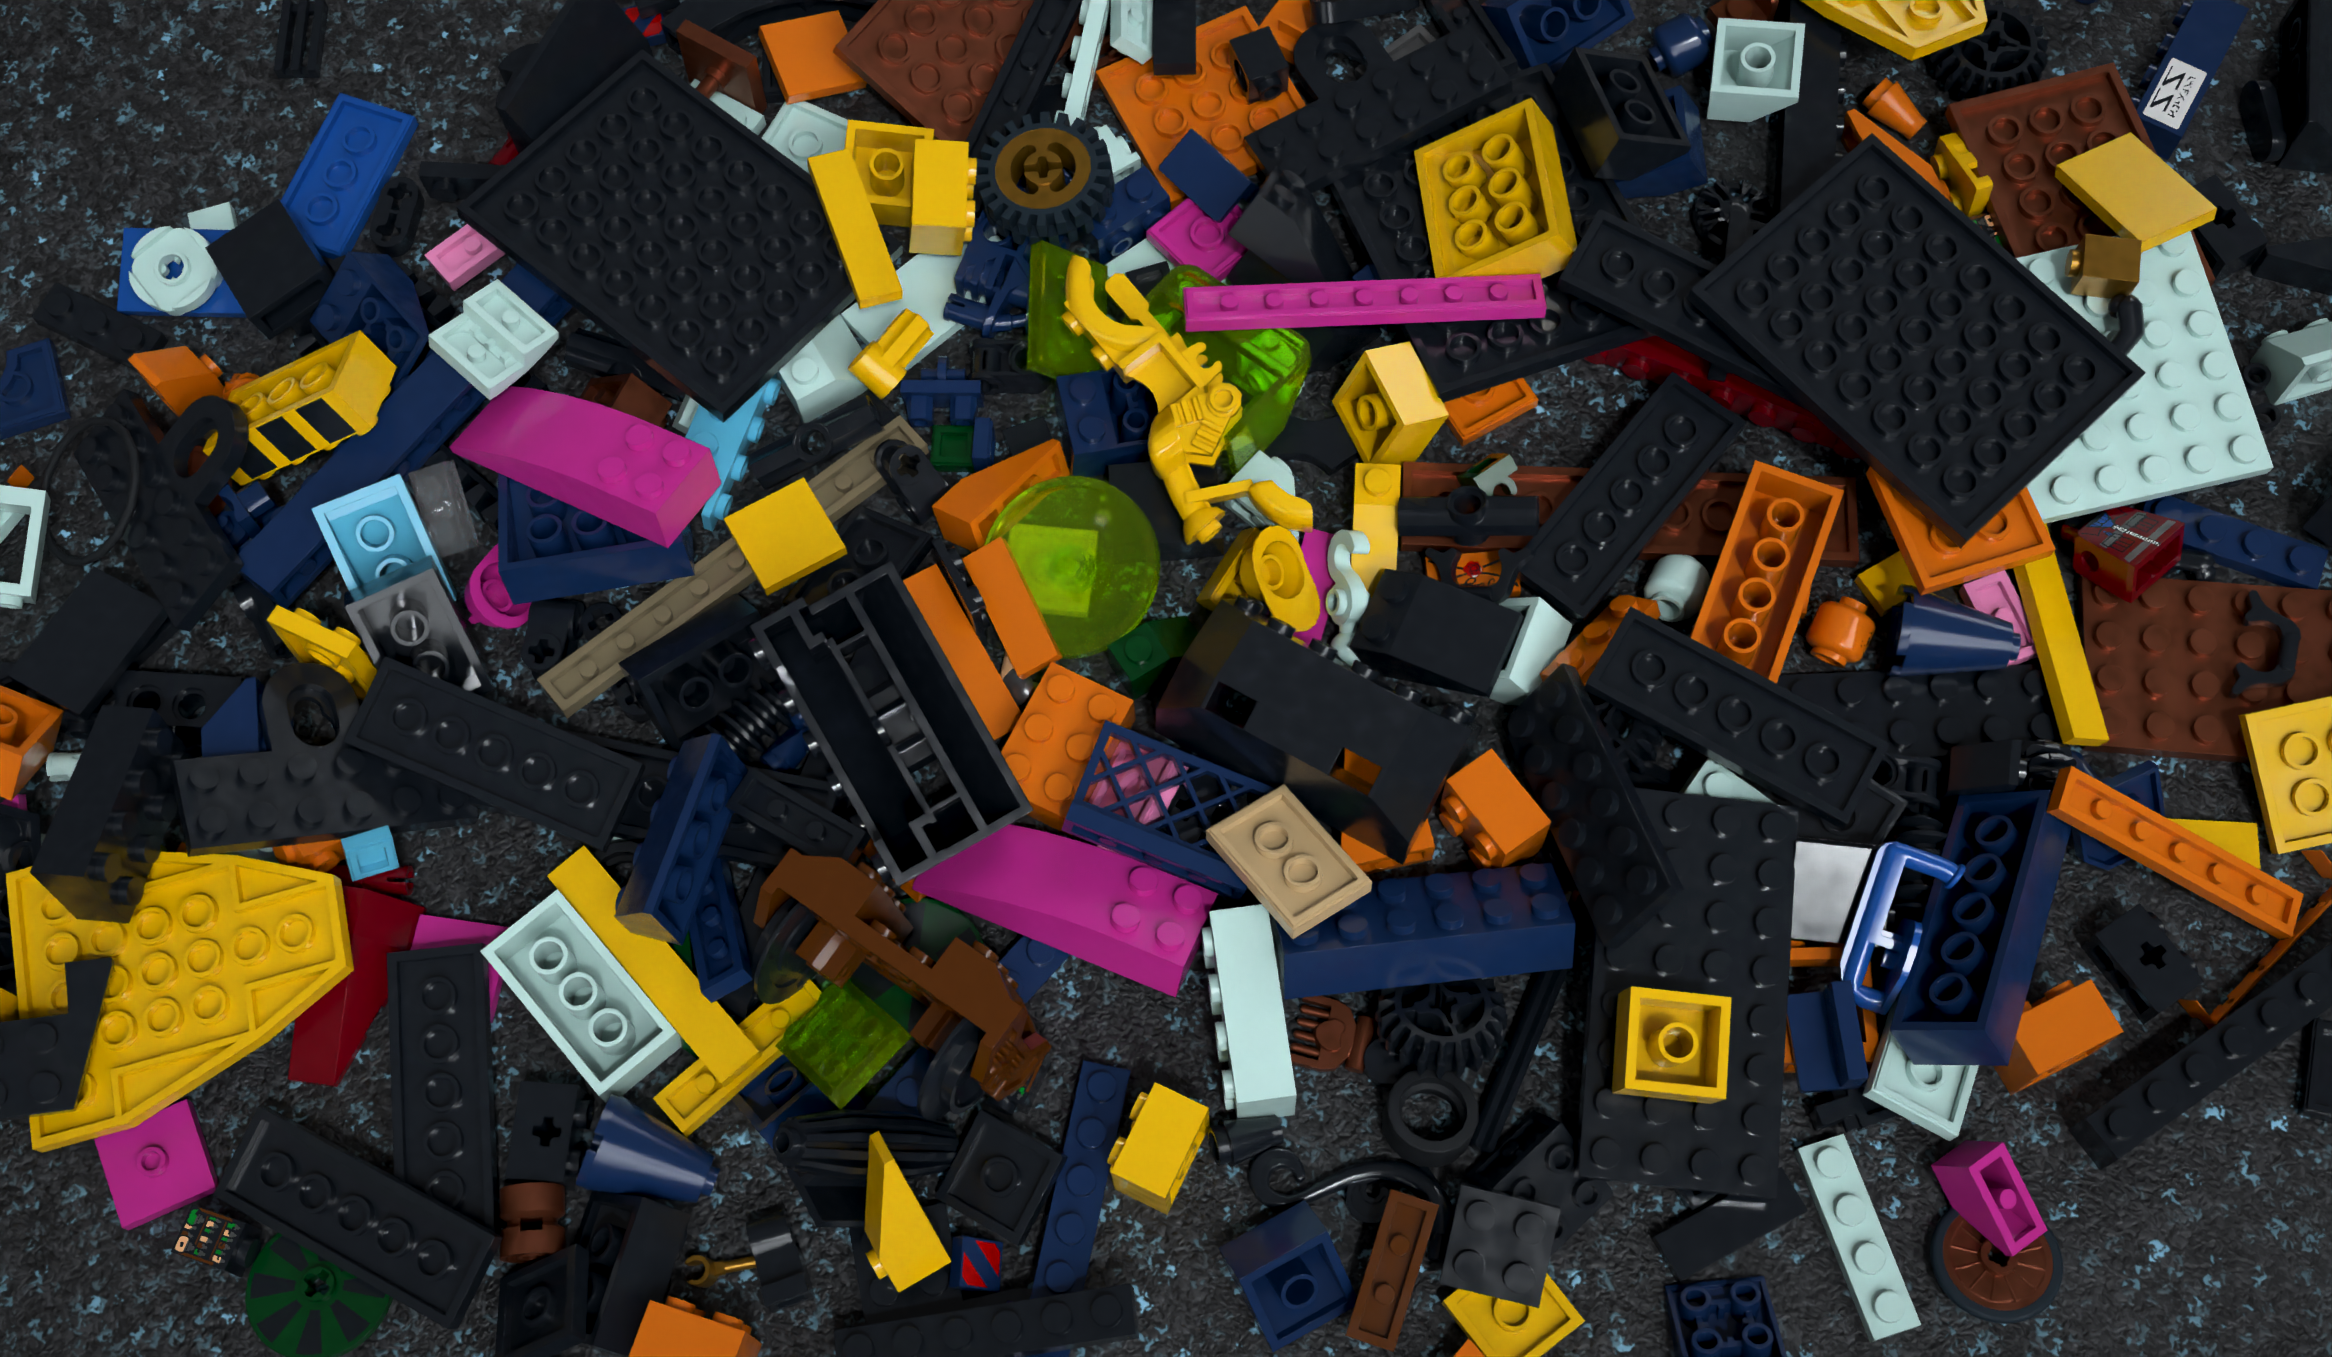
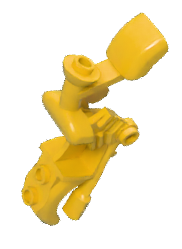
[1060,255,1313,545]

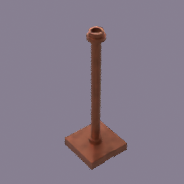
[676,19,767,114]

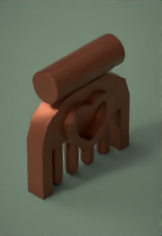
[1290,996,1376,1074]

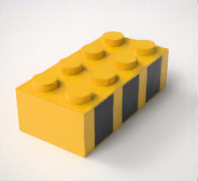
[202,330,397,486]

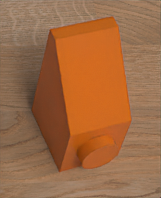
[127,346,224,417]

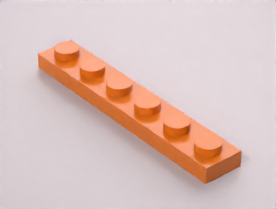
[2047,766,2304,939]

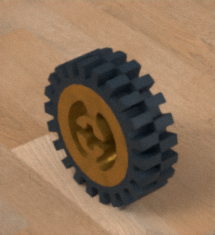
[976,112,1115,248]

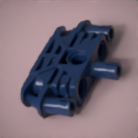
[943,167,1073,338]

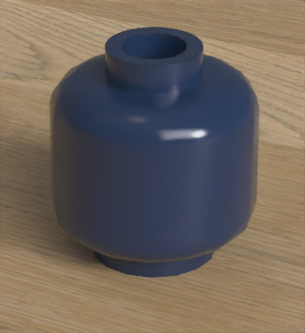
[1647,13,1714,77]

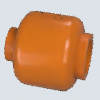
[1805,596,1876,668]

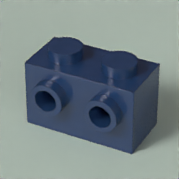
[1077,166,1170,267]

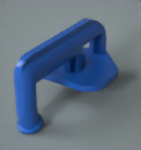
[1839,841,1966,1016]

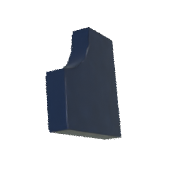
[0,338,72,440]

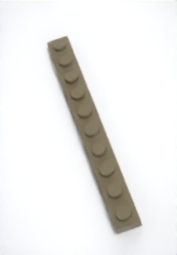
[537,415,929,719]

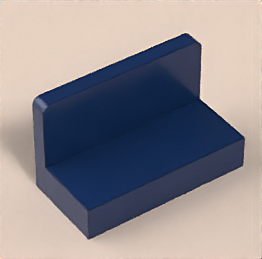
[1159,128,1259,223]
[1787,980,1869,1093]

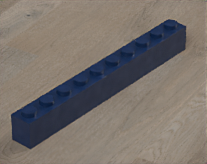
[237,262,573,609]

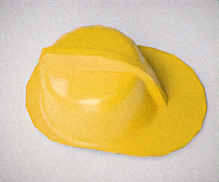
[1239,526,1320,632]

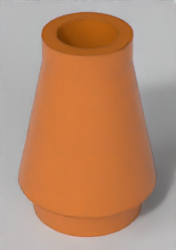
[1862,77,1927,140]

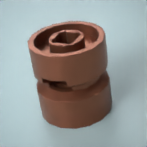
[499,1182,566,1264]

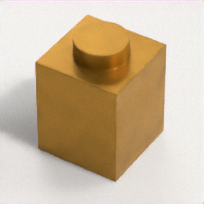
[2065,234,2142,299]

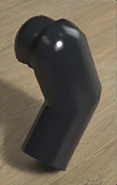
[2108,294,2145,355]

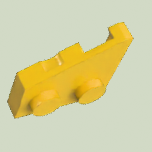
[1930,132,1994,217]

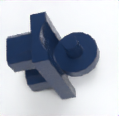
[900,356,985,427]
[215,479,279,549]

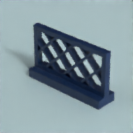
[1062,720,1276,901]

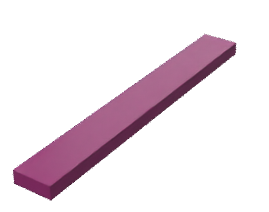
[1182,274,1547,332]

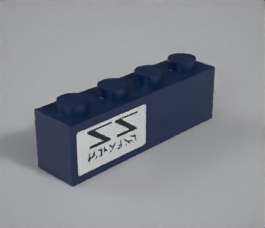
[2131,0,2249,160]

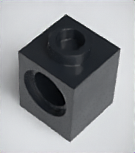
[1229,26,1289,104]

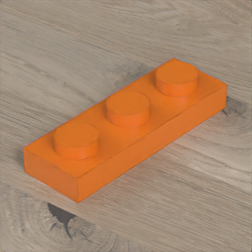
[1540,594,1661,686]

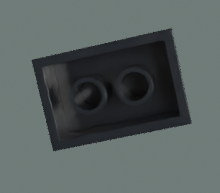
[344,555,494,696]

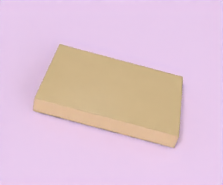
[1206,784,1372,939]

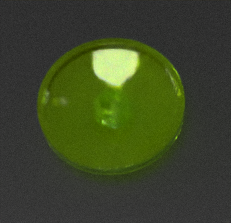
[984,476,1160,659]

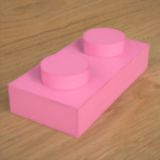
[425,224,505,291]
[1959,570,2038,666]

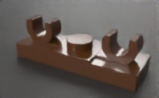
[1345,1189,1439,1352]

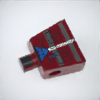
[2061,506,2185,603]

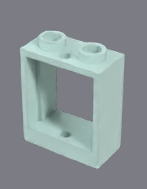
[0,485,51,609]

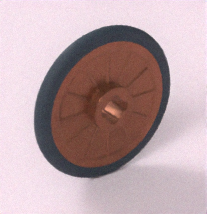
[1930,1207,2063,1324]

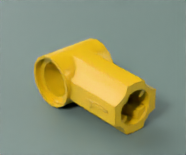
[848,308,934,399]

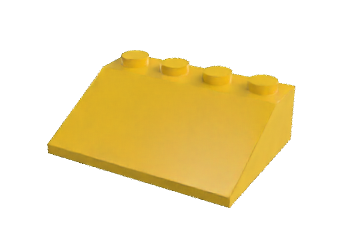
[1414,98,1578,279]

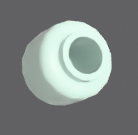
[1644,554,1711,622]

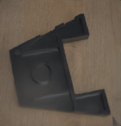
[0,957,114,1121]

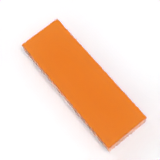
[962,536,1063,680]

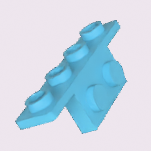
[685,374,781,532]

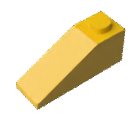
[1350,463,1401,598]
[864,1131,952,1293]

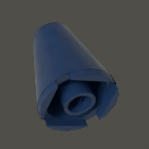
[1885,584,2021,677]
[576,1094,720,1203]

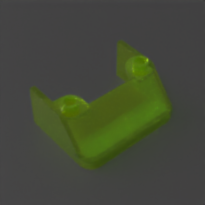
[1101,265,1311,475]

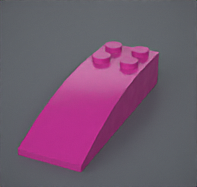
[450,386,721,548]
[912,824,1218,998]

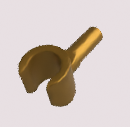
[685,1255,757,1288]

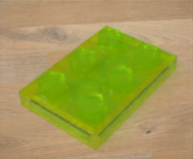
[1027,240,1108,379]
[775,980,912,1110]

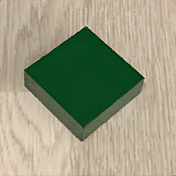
[930,425,975,473]

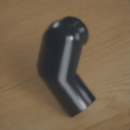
[2161,547,2216,581]

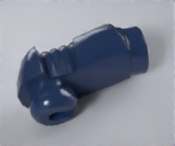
[760,713,810,773]

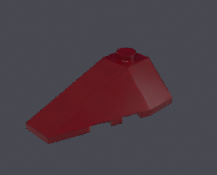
[288,886,427,1087]

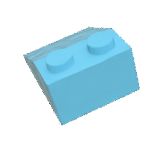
[311,473,457,601]

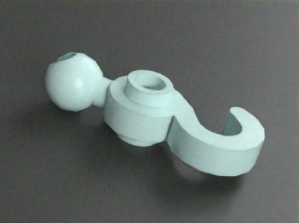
[1326,529,1371,666]

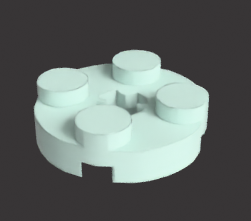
[129,226,223,316]

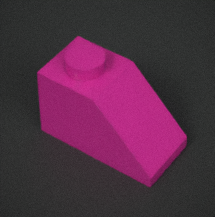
[1931,1140,2048,1256]

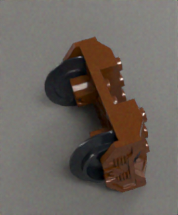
[752,848,1052,1120]

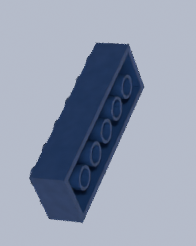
[1890,790,2072,1066]
[1269,863,1576,1000]

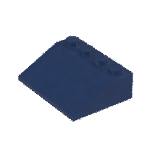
[498,473,695,605]

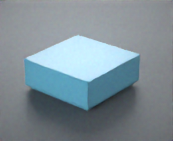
[341,825,399,882]

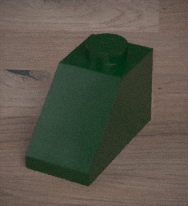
[1107,616,1198,700]

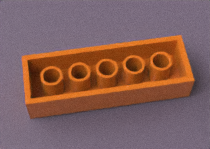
[1690,460,1844,684]

